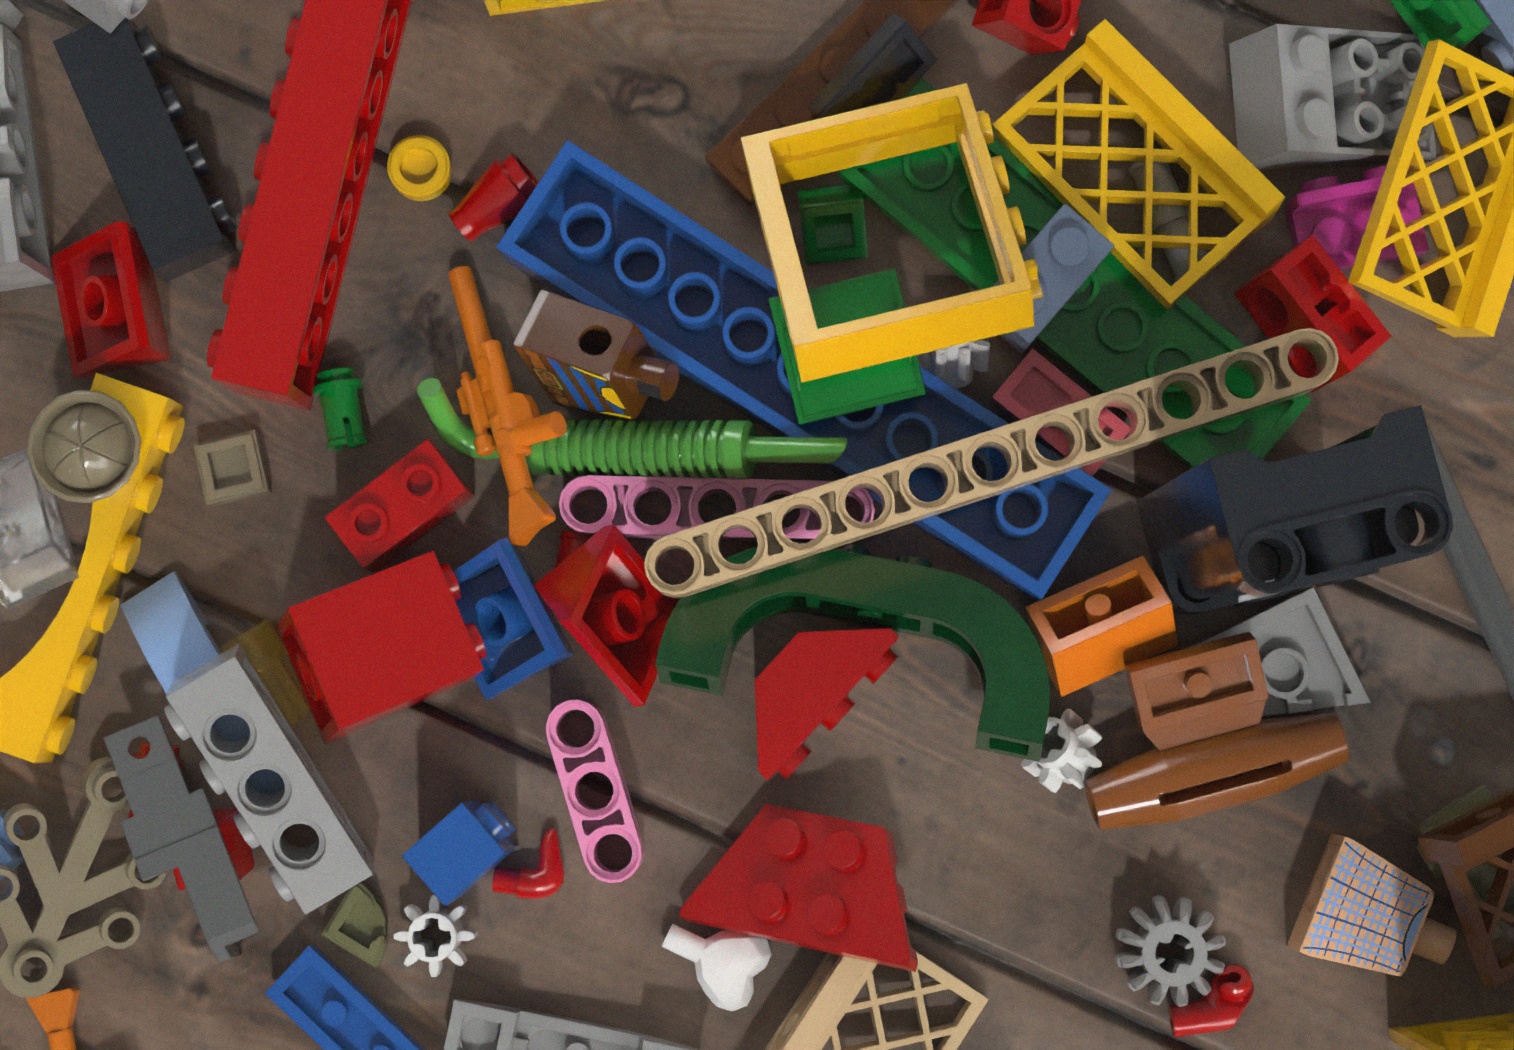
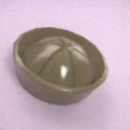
[27,390,141,503]

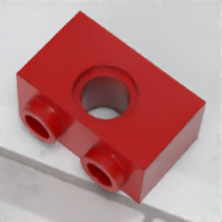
[324,439,475,573]

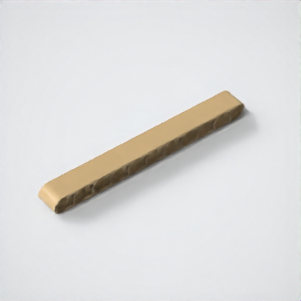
[644,328,1339,598]

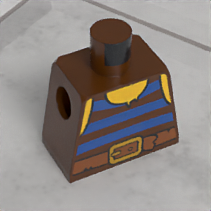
[513,290,679,421]

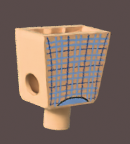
[1287,834,1457,977]

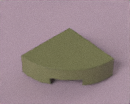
[321,881,389,968]

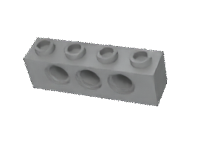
[164,643,374,915]

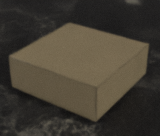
[193,430,272,507]

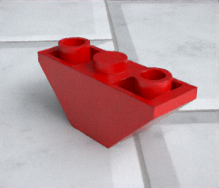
[755,628,899,780]

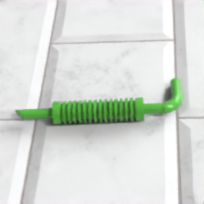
[416,378,847,478]

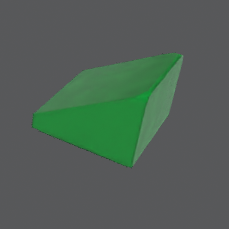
[797,184,868,265]

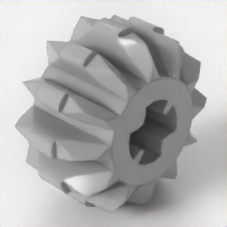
[1114,895,1226,1007]

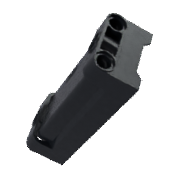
[1136,405,1453,615]

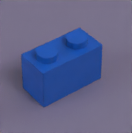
[402,798,518,906]

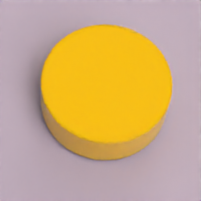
[387,135,453,201]

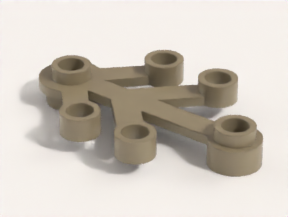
[0,757,167,998]

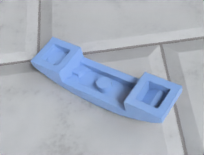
[120,571,285,794]

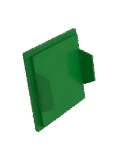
[768,268,926,425]

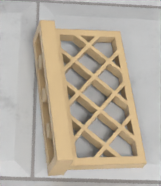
[764,951,989,1050]

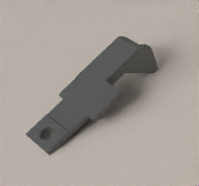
[104,715,260,962]

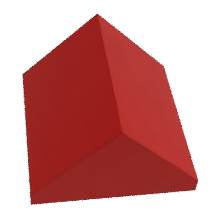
[50,222,171,378]
[534,524,678,707]

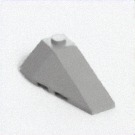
[0,24,55,292]

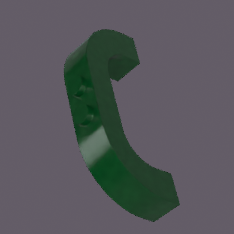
[655,543,1050,762]

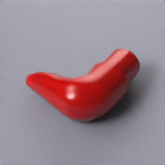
[492,827,565,899]

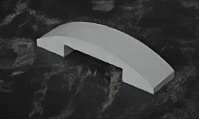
[444,999,700,1050]

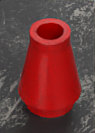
[448,153,539,242]

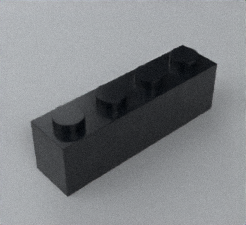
[53,17,238,281]

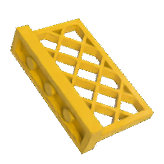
[992,19,1285,310]
[1348,39,1514,337]

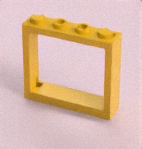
[741,83,1043,383]

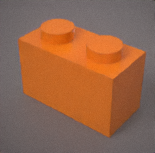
[1025,555,1178,697]

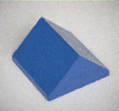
[453,537,574,701]

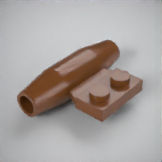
[1084,631,1349,830]

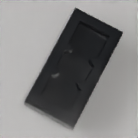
[807,13,937,119]

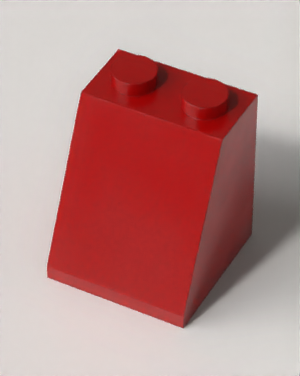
[276,550,486,744]

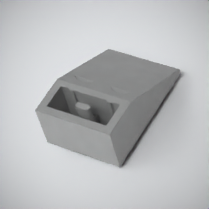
[1229,24,1436,170]

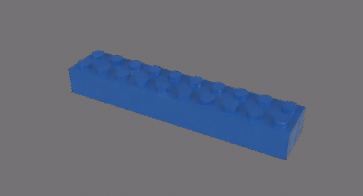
[496,140,1112,602]

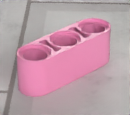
[546,700,645,883]

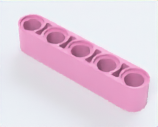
[559,475,875,543]

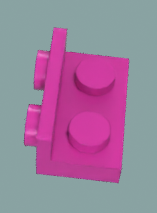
[1285,165,1429,271]

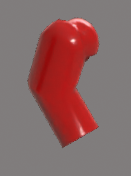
[1168,964,1254,1038]

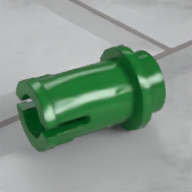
[312,368,368,451]

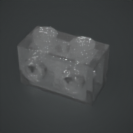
[0,448,79,609]

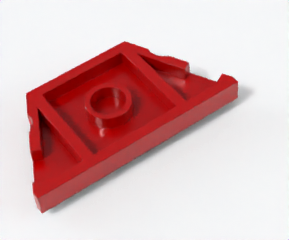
[679,804,918,972]

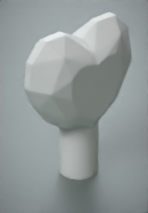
[662,924,772,1011]

